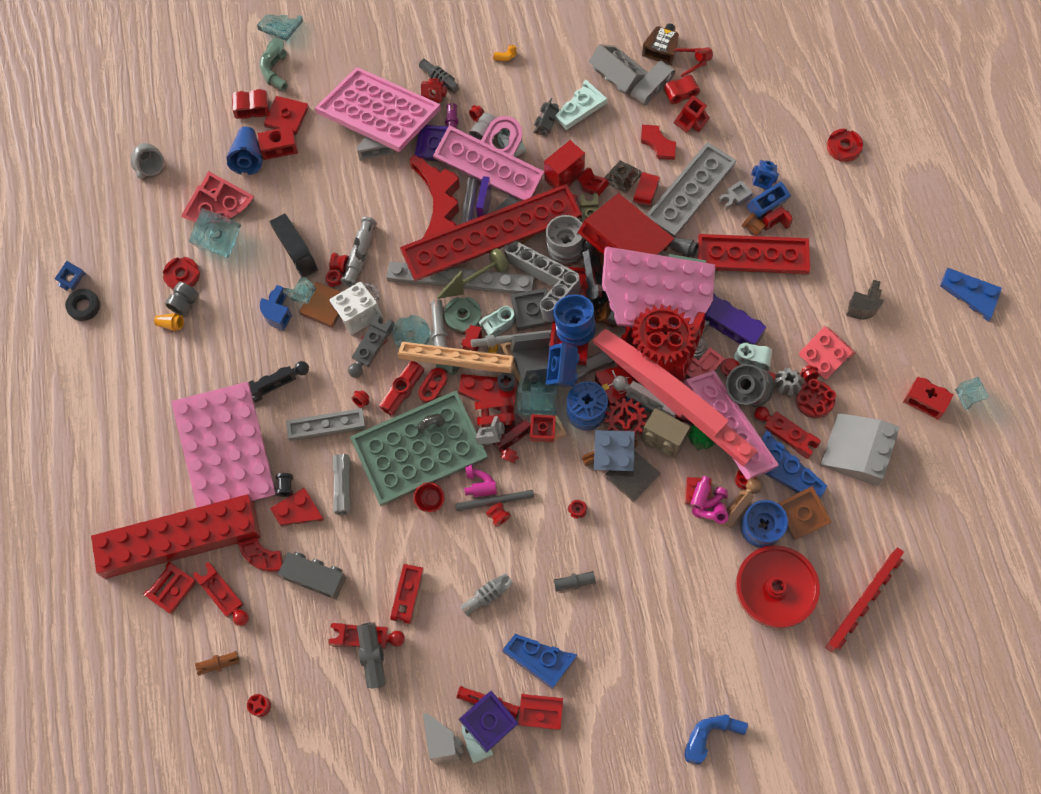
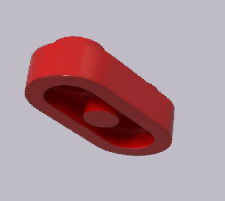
[418,368,448,403]

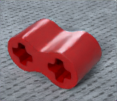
[663,75,700,104]
[633,172,660,207]

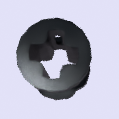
[275,473,293,497]

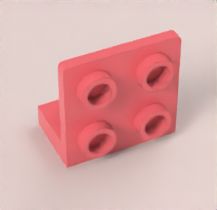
[799,326,856,379]

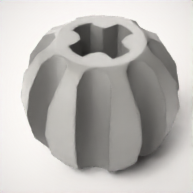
[774,368,803,397]

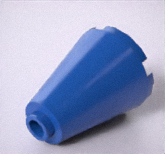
[226,126,262,175]

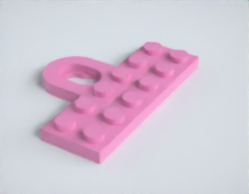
[433,116,544,201]

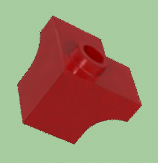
[673,95,710,133]

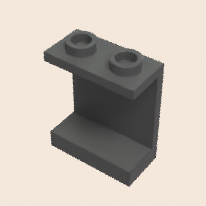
[510,332,551,383]

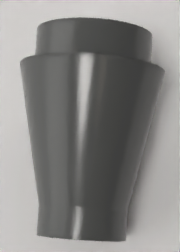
[670,237,698,257]

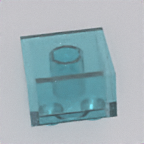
[188,208,241,258]
[517,378,558,416]

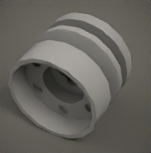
[546,215,585,265]

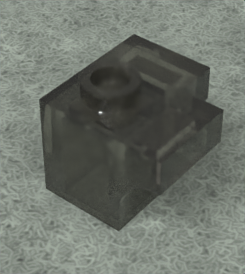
[604,160,642,193]

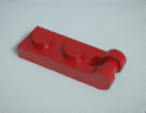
[390,564,424,624]

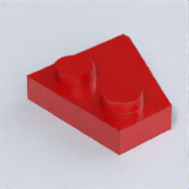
[270,488,324,526]

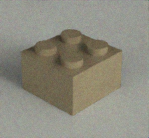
[641,408,690,459]

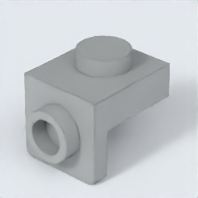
[475,416,505,445]

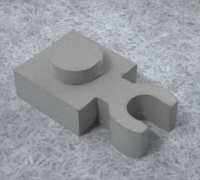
[719,180,753,210]

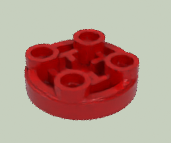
[795,379,836,418]

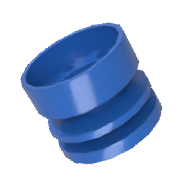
[553,294,596,346]
[567,381,608,431]
[740,500,788,548]

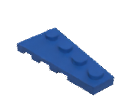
[762,430,827,499]

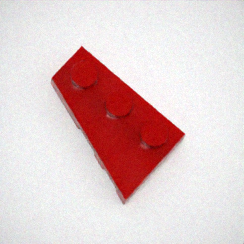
[459,374,518,413]

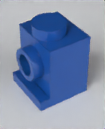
[54,260,86,291]

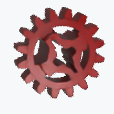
[605,398,648,438]

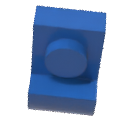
[260,285,292,331]

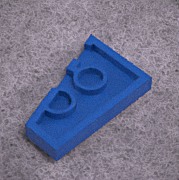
[940,268,1002,322]
[502,634,577,690]

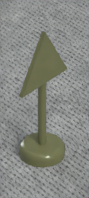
[436,248,509,299]

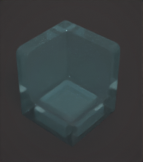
[283,277,316,303]
[955,377,989,409]

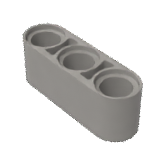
[631,61,676,105]

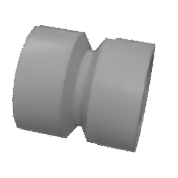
[469,113,496,140]

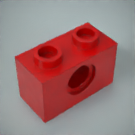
[257,126,298,160]

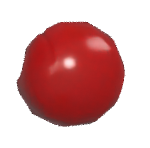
[414,482,445,512]

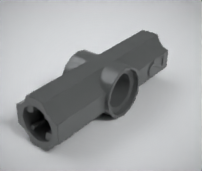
[357,622,386,689]

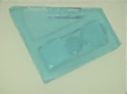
[257,15,303,41]

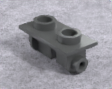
[533,98,559,135]

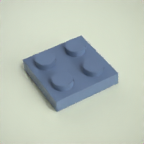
[594,430,635,471]

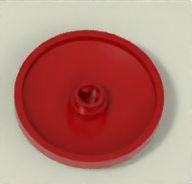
[735,545,820,629]

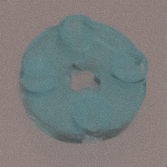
[392,315,430,348]

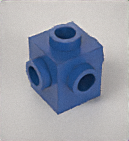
[751,159,779,190]

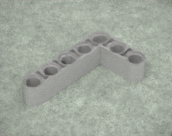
[504,241,581,322]

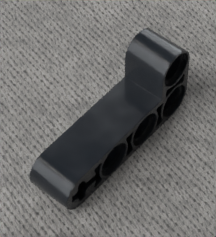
[269,213,318,279]

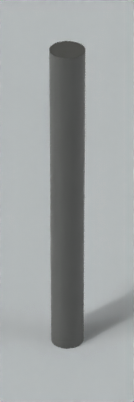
[455,490,534,511]

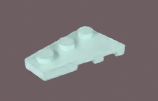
[555,80,607,130]

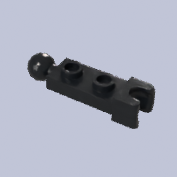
[582,239,609,305]
[249,361,309,403]

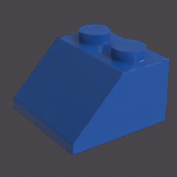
[546,343,579,388]

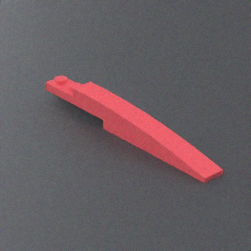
[592,329,757,467]

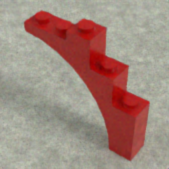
[409,155,460,239]

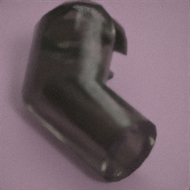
[416,414,445,434]

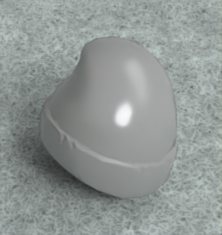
[131,143,165,180]

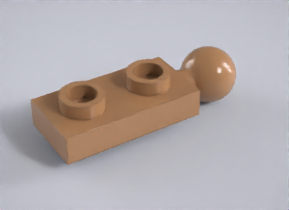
[721,478,762,528]

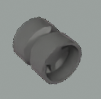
[164,282,199,316]

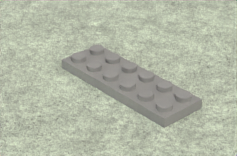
[646,142,737,237]

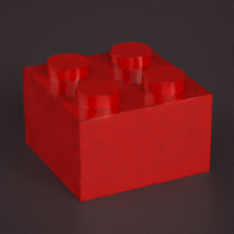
[544,140,585,189]

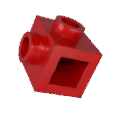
[421,78,447,104]

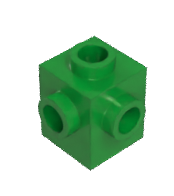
[688,424,715,451]

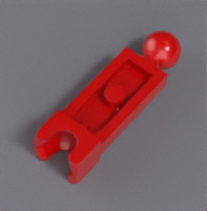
[754,406,821,459]
[193,562,249,626]
[328,623,405,649]

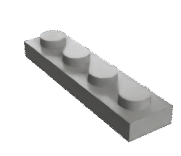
[286,408,366,441]

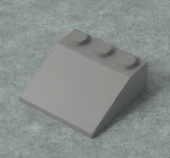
[820,413,900,486]

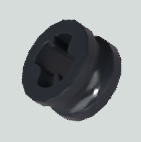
[497,373,515,392]

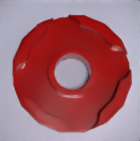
[827,129,863,162]
[163,257,200,290]

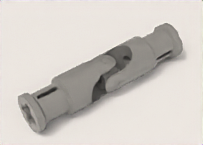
[341,217,377,287]

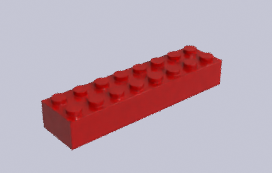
[91,494,261,579]

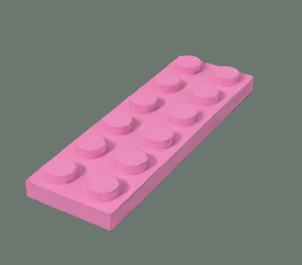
[683,371,779,480]

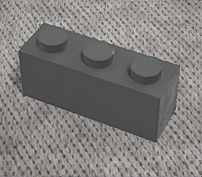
[278,552,346,600]

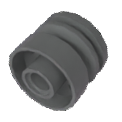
[726,364,775,407]

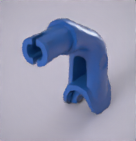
[684,714,748,765]

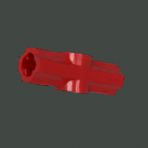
[379,361,425,416]

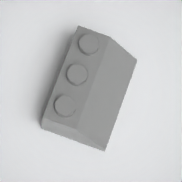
[589,44,648,93]
[423,713,464,765]

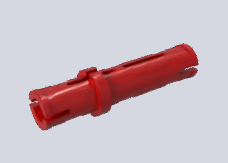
[456,686,520,719]

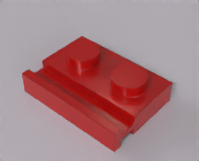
[518,694,563,730]

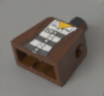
[642,23,679,66]

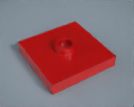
[264,96,309,135]

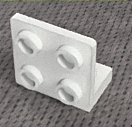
[329,282,383,336]

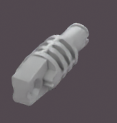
[460,573,513,617]

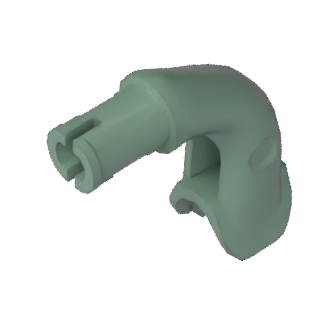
[259,38,288,92]

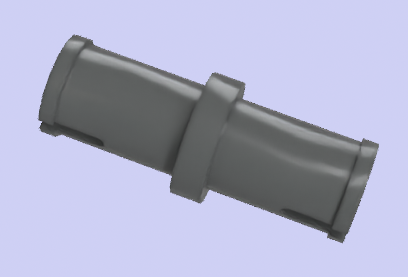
[554,571,596,592]

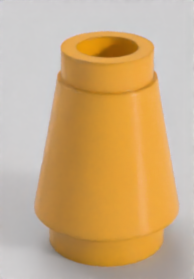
[154,313,184,331]

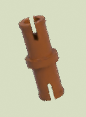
[195,651,240,676]

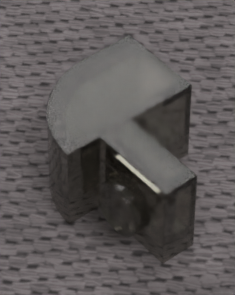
[846,280,884,320]

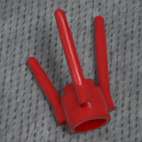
[674,47,713,77]

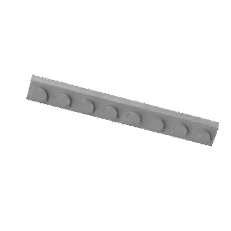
[386,261,534,294]

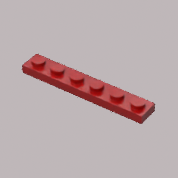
[825,547,904,652]

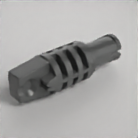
[419,58,459,93]

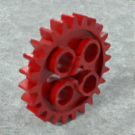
[632,304,696,365]

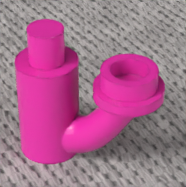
[464,464,497,497]
[690,476,728,510]
[692,502,728,524]

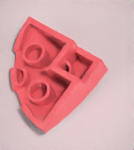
[181,171,255,223]

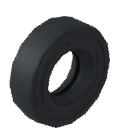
[65,289,100,321]

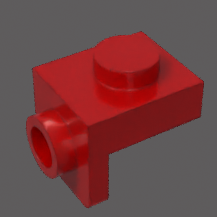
[578,167,609,196]
[763,206,793,231]

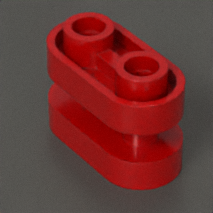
[474,397,515,427]

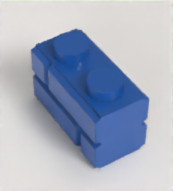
[746,181,791,219]

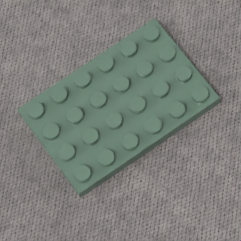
[350,391,488,507]

